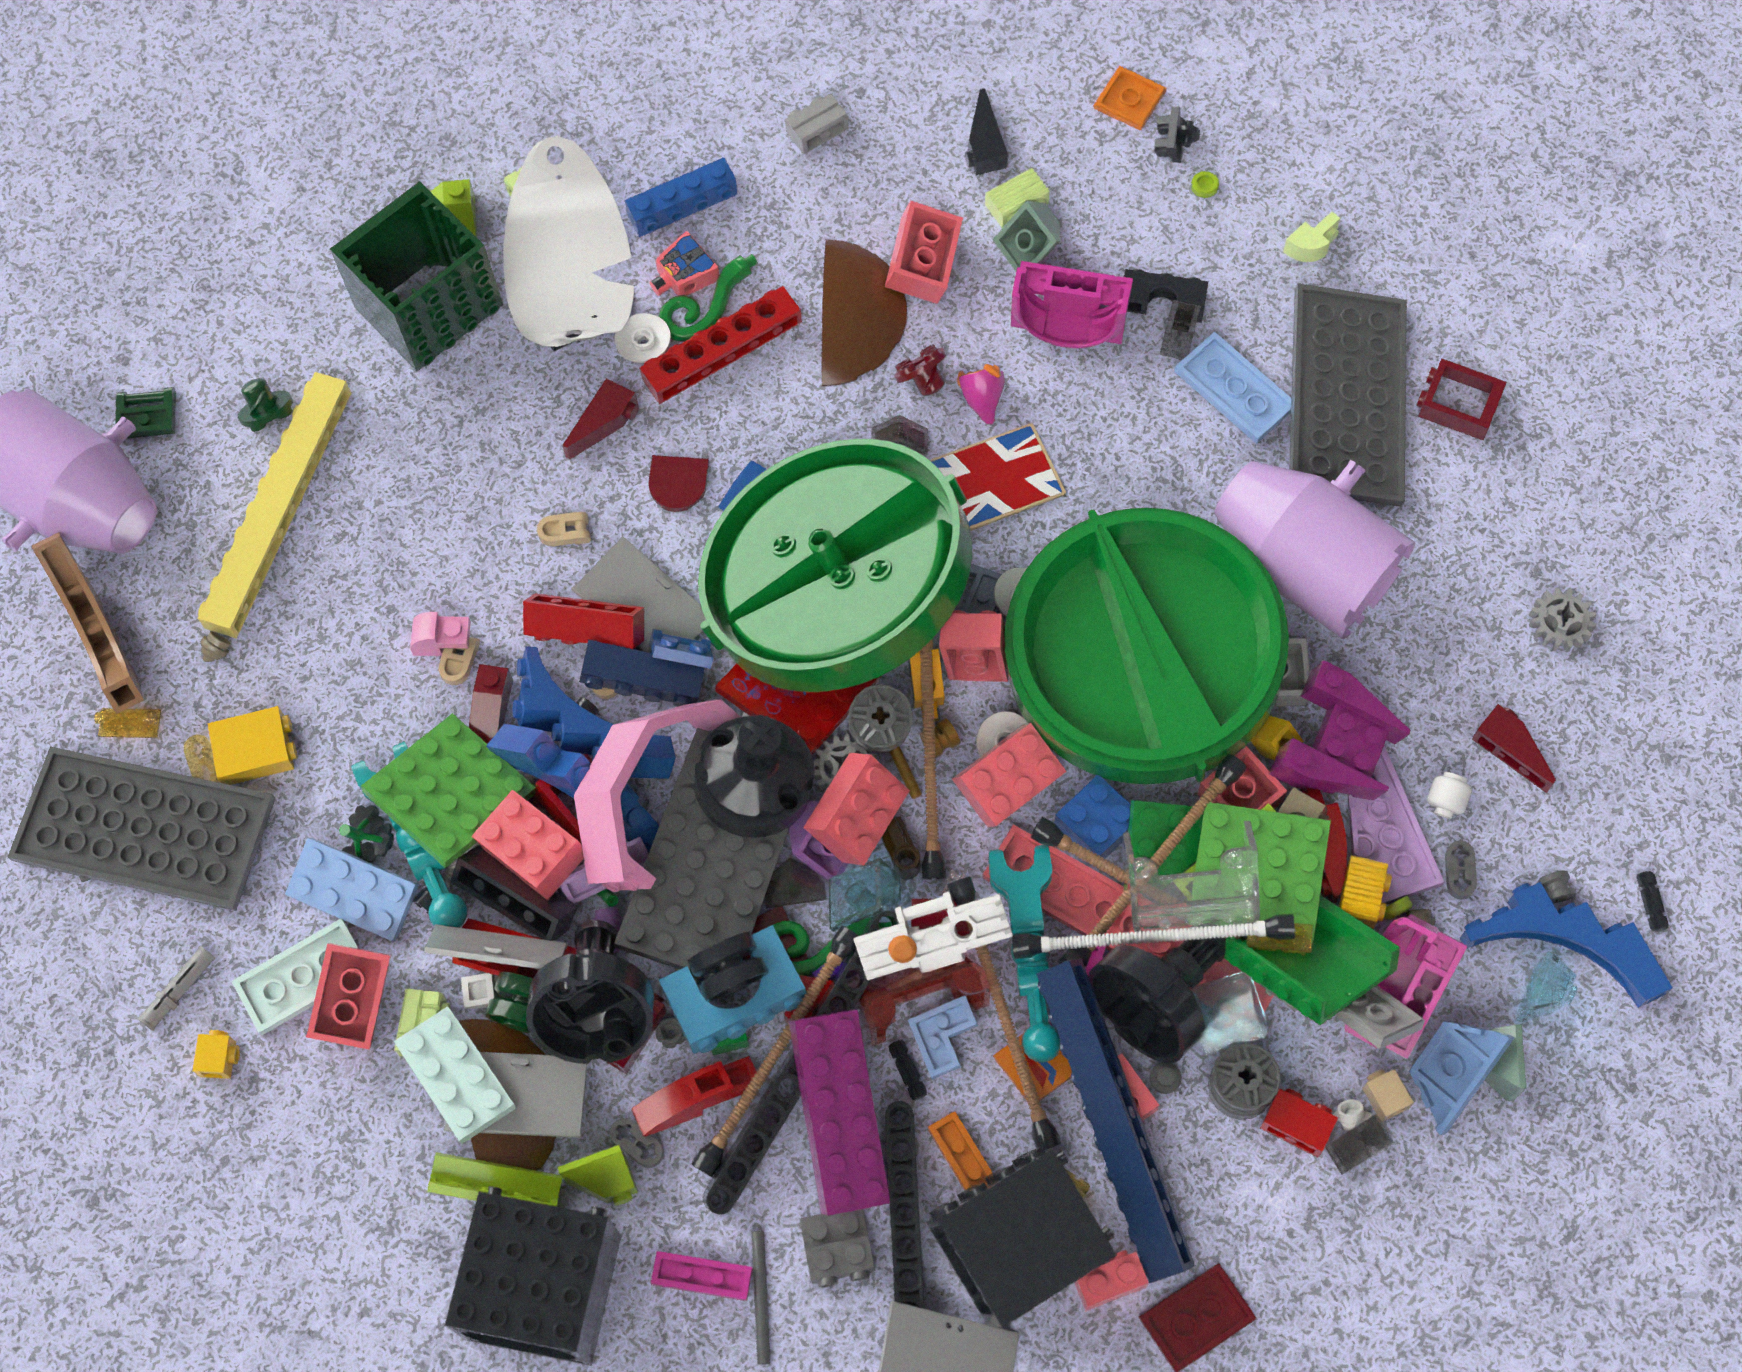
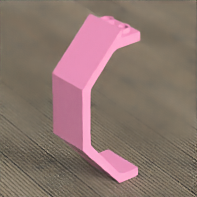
[574,699,741,892]

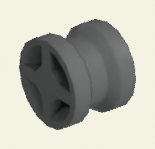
[1538,870,1576,904]

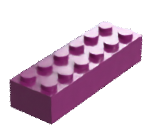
[789,1010,891,1216]

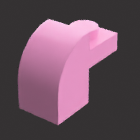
[410,612,471,656]

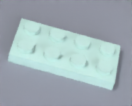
[231,918,359,1036]
[394,1007,516,1145]

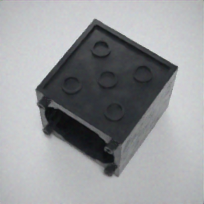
[926,1147,1117,1328]
[444,1186,622,1366]

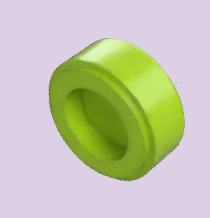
[1191,171,1219,198]
[1384,895,1413,921]

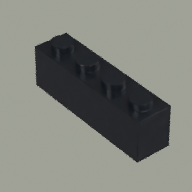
[450,845,578,941]

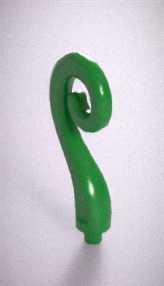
[659,254,758,342]
[773,917,892,976]

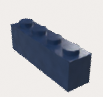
[579,640,705,707]

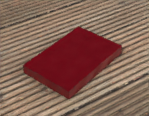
[1138,1263,1257,1372]

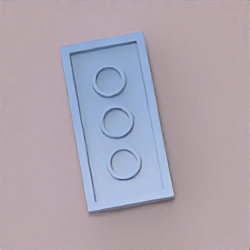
[1174,331,1291,444]
[285,838,419,941]

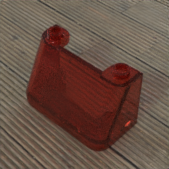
[856,953,991,1047]

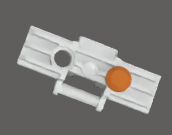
[854,891,1013,980]

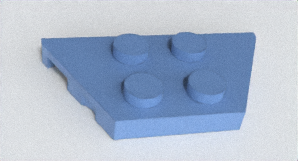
[1409,1021,1514,1135]

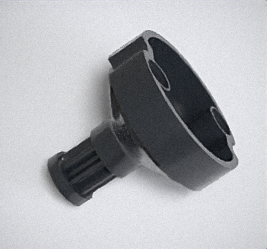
[694,715,815,838]
[526,920,654,1064]
[1088,922,1226,1063]

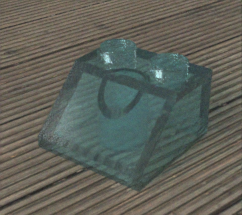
[1193,972,1270,1055]

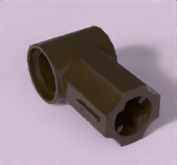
[881,816,921,880]

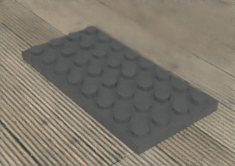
[1289,283,1407,507]
[614,728,795,978]
[7,746,276,911]

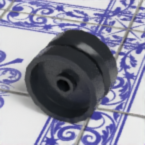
[687,931,769,1002]

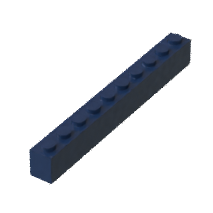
[1036,958,1195,1283]

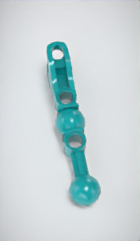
[351,741,468,928]
[988,845,1061,1063]

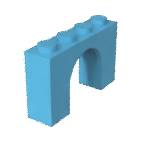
[659,925,806,1054]

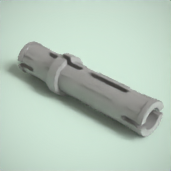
[137,946,216,1031]

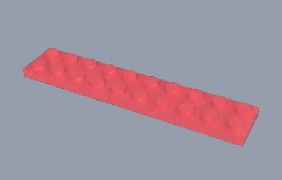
[982,824,1274,1032]

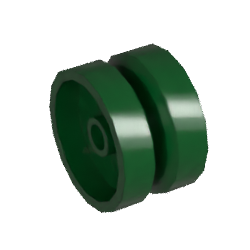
[485,972,533,1033]

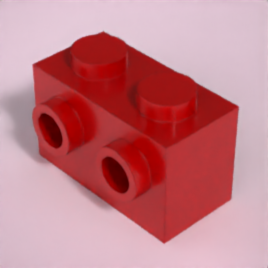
[1260,1088,1339,1158]

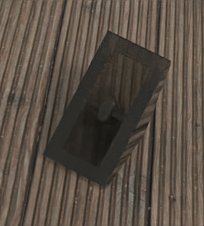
[1159,300,1201,360]
[871,415,929,455]
[765,857,827,908]

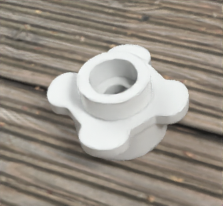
[1333,1099,1371,1130]

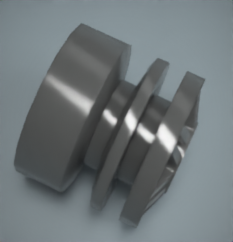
[848,684,913,753]
[1208,1043,1281,1120]

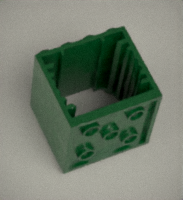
[330,181,503,372]

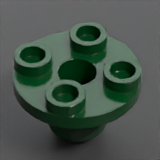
[238,378,293,432]

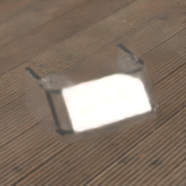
[1123,821,1260,933]

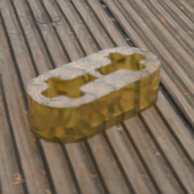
[183,734,220,782]

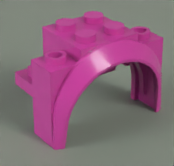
[1010,261,1133,348]
[1344,914,1468,1059]

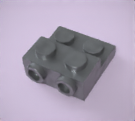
[799,1209,875,1288]

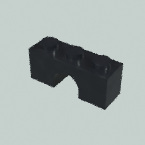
[1124,269,1209,323]

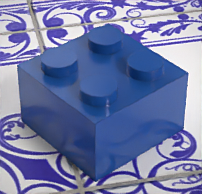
[1054,775,1131,859]

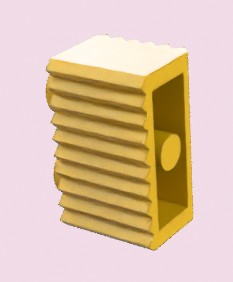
[1339,855,1392,929]

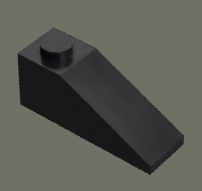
[965,88,1008,176]

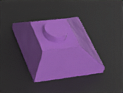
[789,800,848,886]

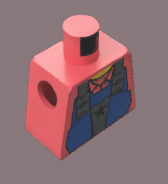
[649,231,719,296]

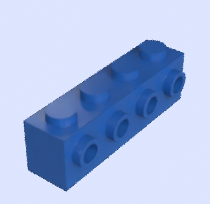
[624,157,738,237]

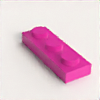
[650,1251,753,1301]

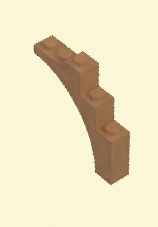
[32,532,144,714]

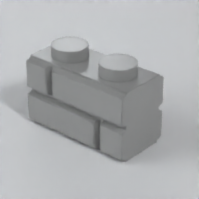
[785,94,849,155]

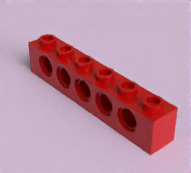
[639,286,802,405]

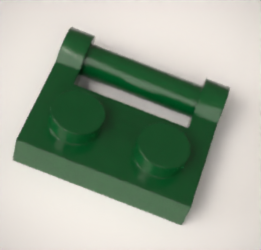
[115,387,176,439]

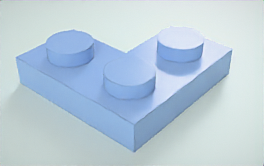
[908,995,978,1080]

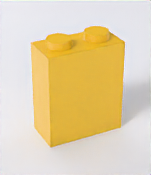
[207,706,298,785]

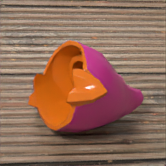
[957,364,1005,425]

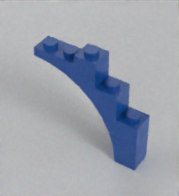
[512,646,676,779]
[486,724,660,853]
[1459,882,1673,1008]

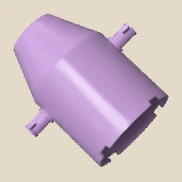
[0,388,157,553]
[1214,460,1415,639]

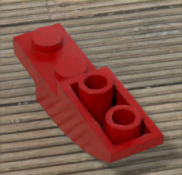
[1300,788,1347,904]
[632,1056,757,1137]

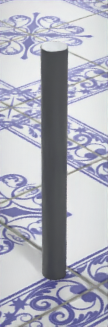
[751,1231,770,1365]

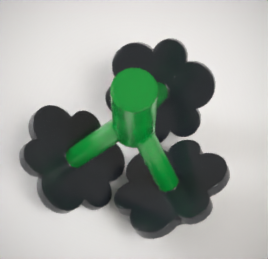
[339,805,394,863]

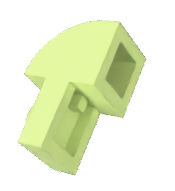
[1283,212,1340,262]

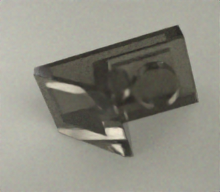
[1325,1114,1394,1175]

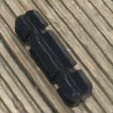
[1636,871,1669,932]
[889,1040,927,1101]

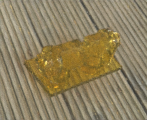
[94,708,161,738]
[1247,919,1313,956]

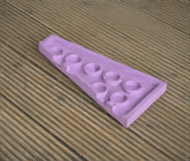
[1347,746,1444,904]

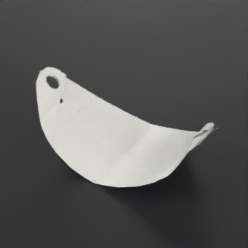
[503,136,634,347]

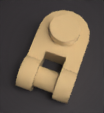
[537,512,591,546]
[438,637,480,685]

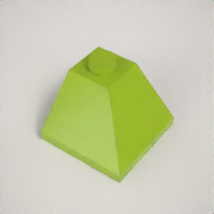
[430,179,477,237]
[558,1145,638,1206]

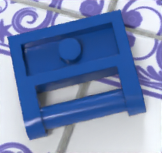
[649,629,714,669]

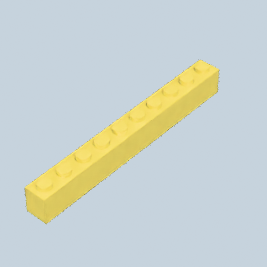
[198,372,351,639]

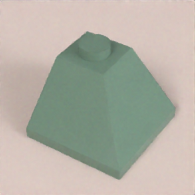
[993,201,1061,271]
[1485,1024,1527,1101]

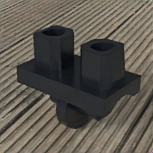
[1154,106,1200,163]

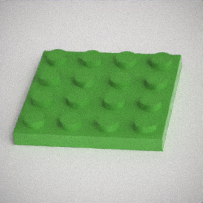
[361,713,536,868]
[1187,802,1331,945]

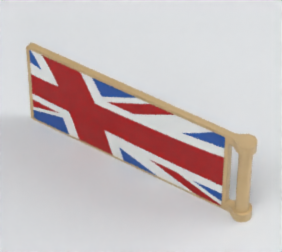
[930,423,1066,531]

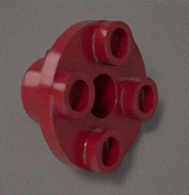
[894,344,947,396]

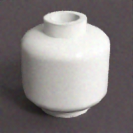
[1427,772,1472,819]

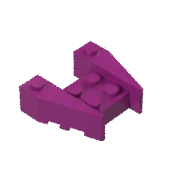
[1269,660,1411,800]

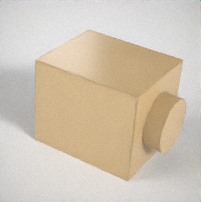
[1362,1069,1414,1123]

